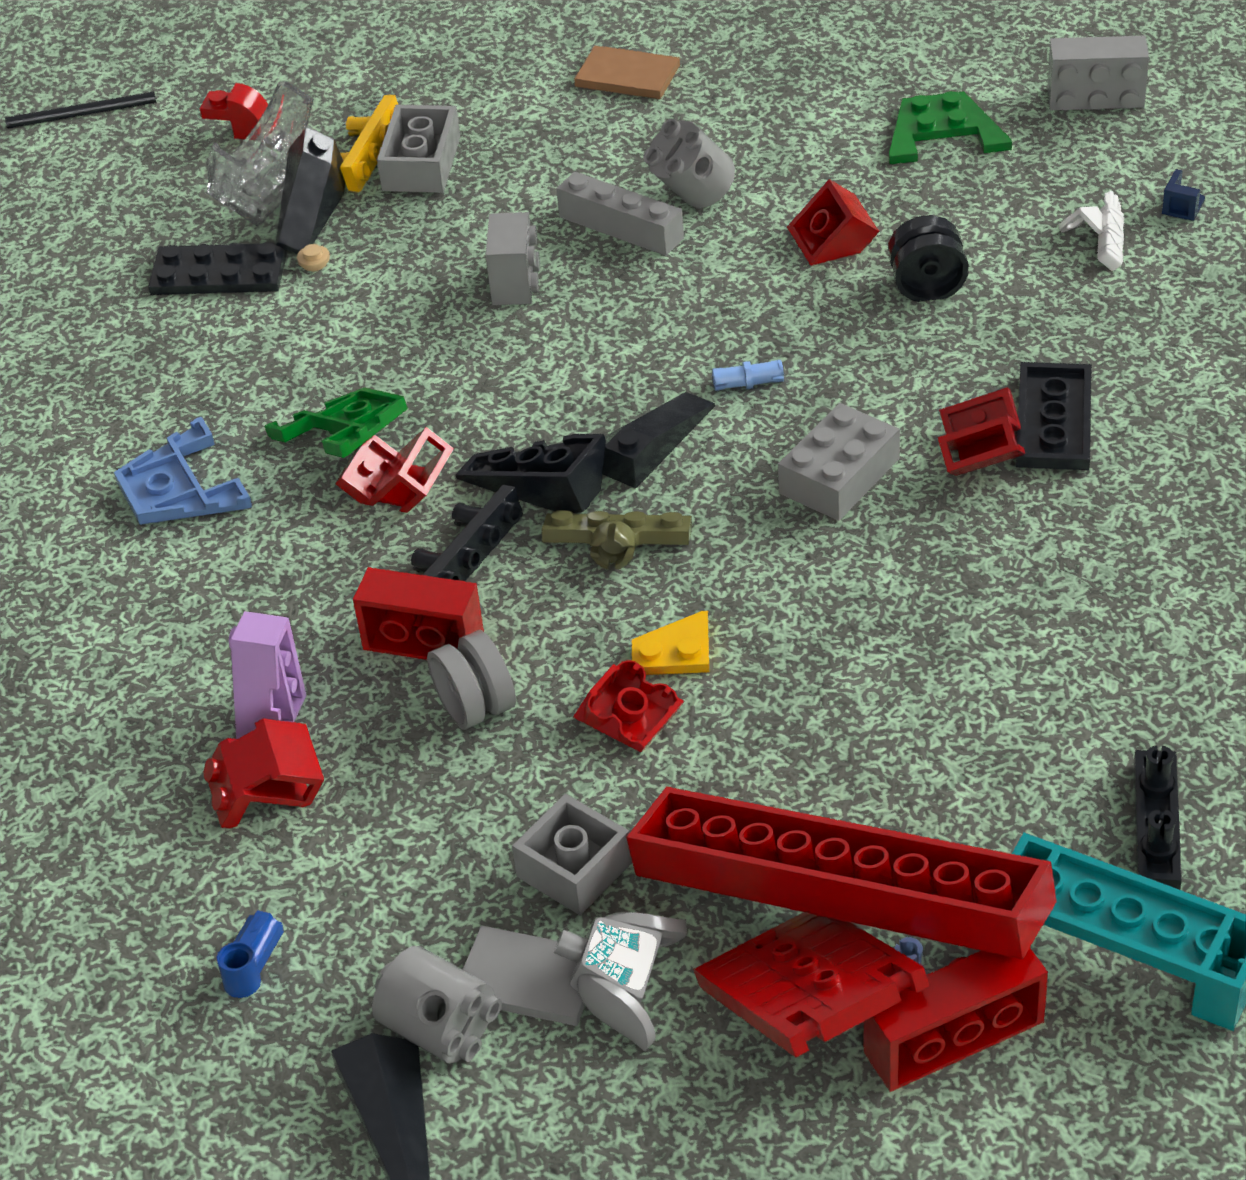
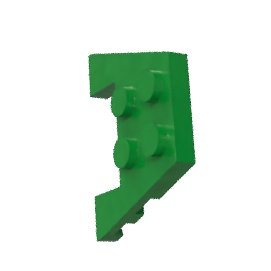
[889,91,1012,165]
[264,387,408,458]

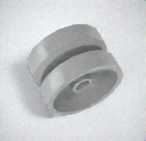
[427,630,516,730]

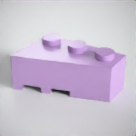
[229,611,306,739]

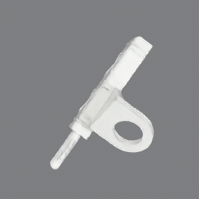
[1059,191,1124,271]

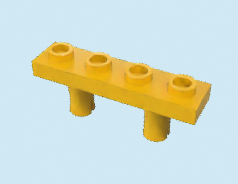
[340,95,398,192]

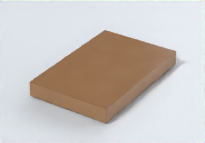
[574,45,680,99]

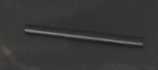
[5,91,157,129]

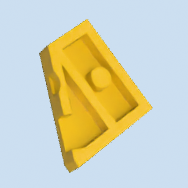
[632,611,710,675]

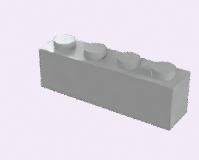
[556,171,684,256]

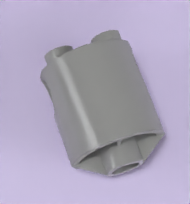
[643,119,735,208]
[372,946,502,1063]

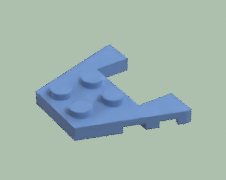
[114,417,252,525]

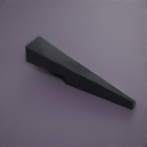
[331,1033,430,1180]

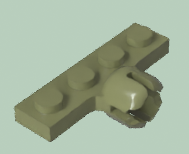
[542,510,692,569]

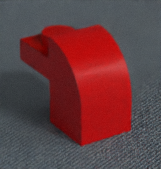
[199,83,272,141]

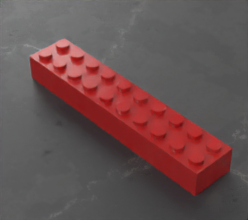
[626,786,1057,960]

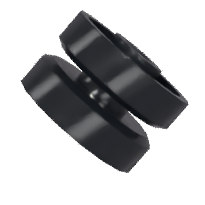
[888,215,969,302]

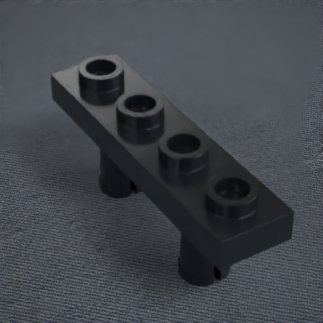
[411,485,523,581]
[1134,746,1182,890]

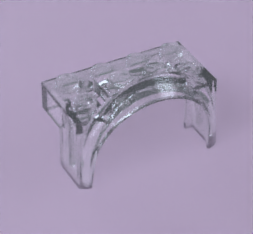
[206,81,322,227]

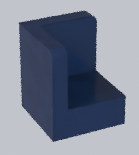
[1162,169,1205,221]

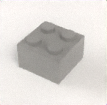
[485,212,540,305]
[512,793,632,916]

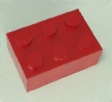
[353,567,484,660]

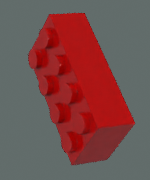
[864,948,1048,1092]

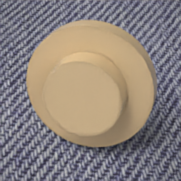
[297,244,330,271]

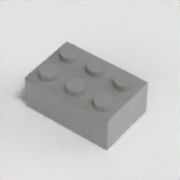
[1047,35,1149,111]
[377,105,461,193]
[778,403,900,521]

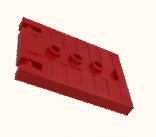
[693,912,930,1058]

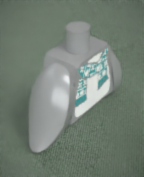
[554,912,687,1051]

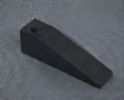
[275,127,346,254]
[602,392,715,489]
[455,434,606,513]

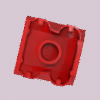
[573,660,685,752]

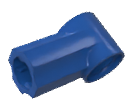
[217,910,284,998]

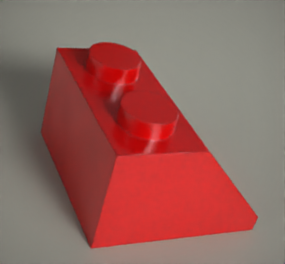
[787,179,880,266]

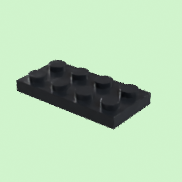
[148,242,287,295]
[1016,362,1092,470]

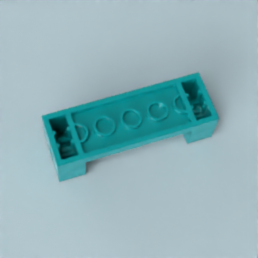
[1012,832,1246,1031]

